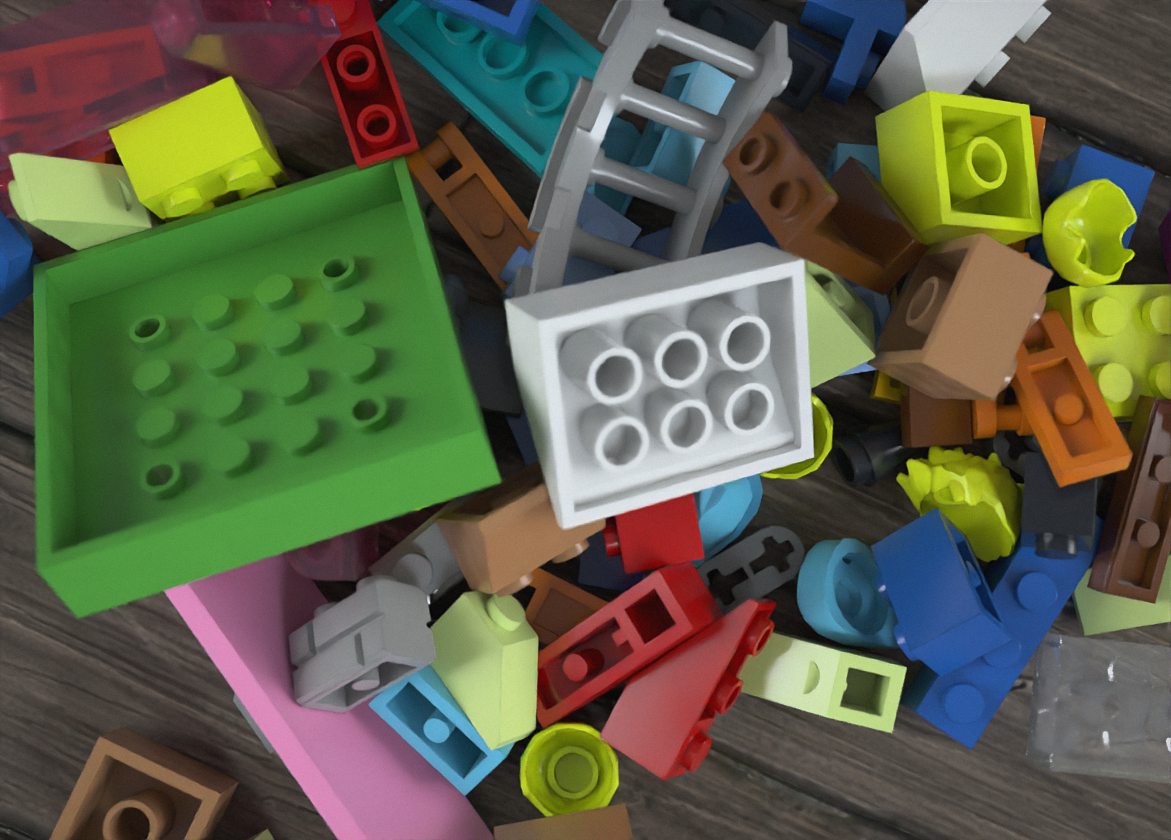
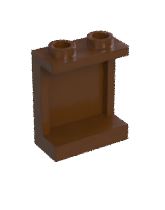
[722,112,931,296]

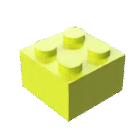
[108,76,290,223]
[875,90,1043,245]
[1038,284,1171,422]

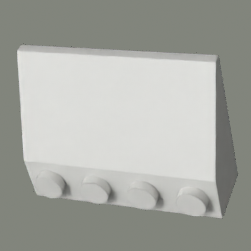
[864,0,1051,112]
[505,242,814,530]

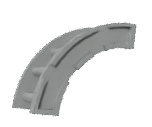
[505,0,792,346]

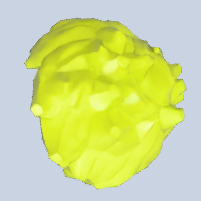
[896,446,1024,562]

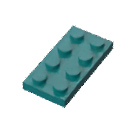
[376,0,635,179]

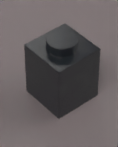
[1021,452,1097,560]

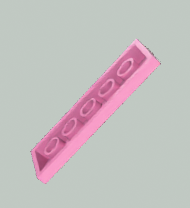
[164,550,494,840]

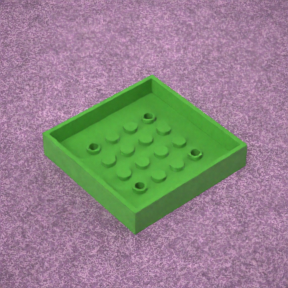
[33,155,501,618]

